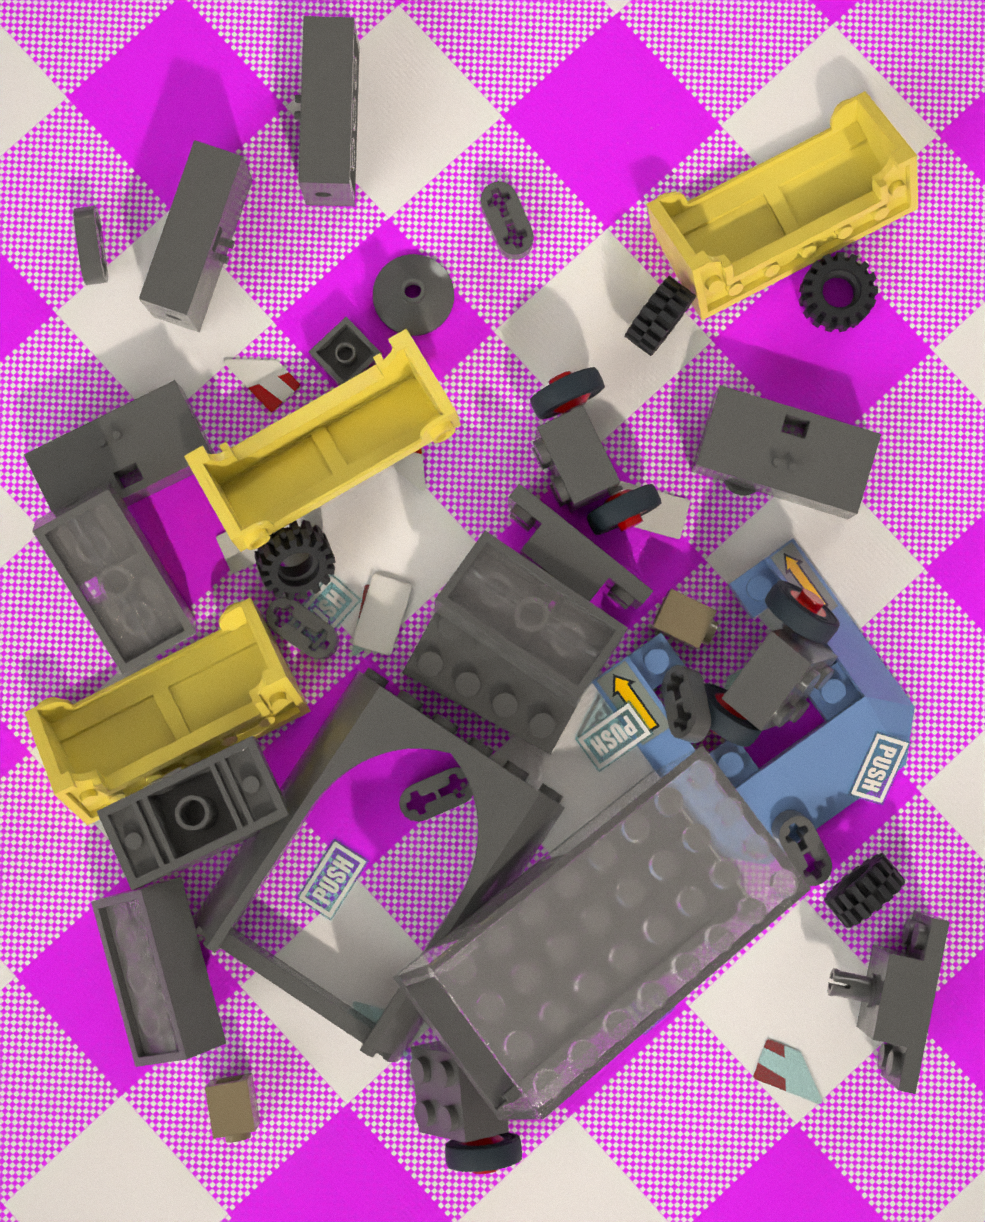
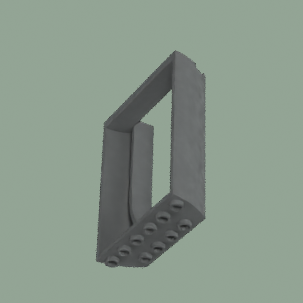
[193,667,565,1062]

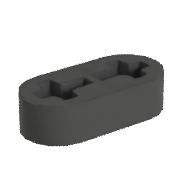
[481,181,534,260]
[73,206,108,285]
[266,597,339,659]
[662,665,711,743]
[399,767,473,822]
[771,810,832,886]

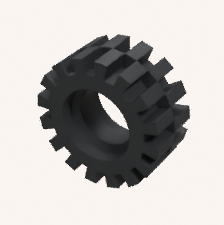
[799,252,878,332]
[624,275,696,356]
[254,520,336,600]
[824,853,905,928]

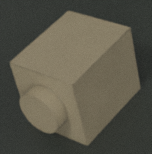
[650,589,719,650]
[205,1073,260,1143]

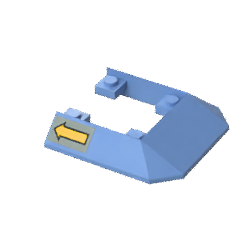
[592,538,915,862]

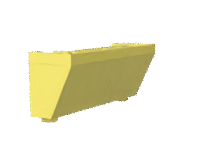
[646,91,918,320]
[184,329,461,552]
[24,597,311,826]

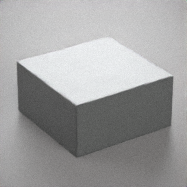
[309,317,383,386]

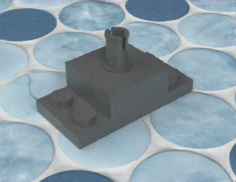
[508,484,653,610]
[96,736,292,890]
[827,910,949,1094]

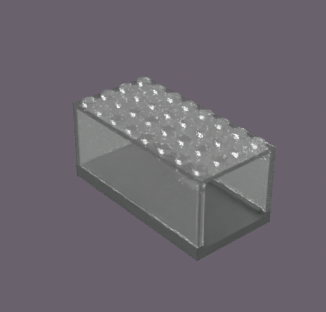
[393,745,811,1120]

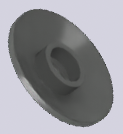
[373,254,454,336]

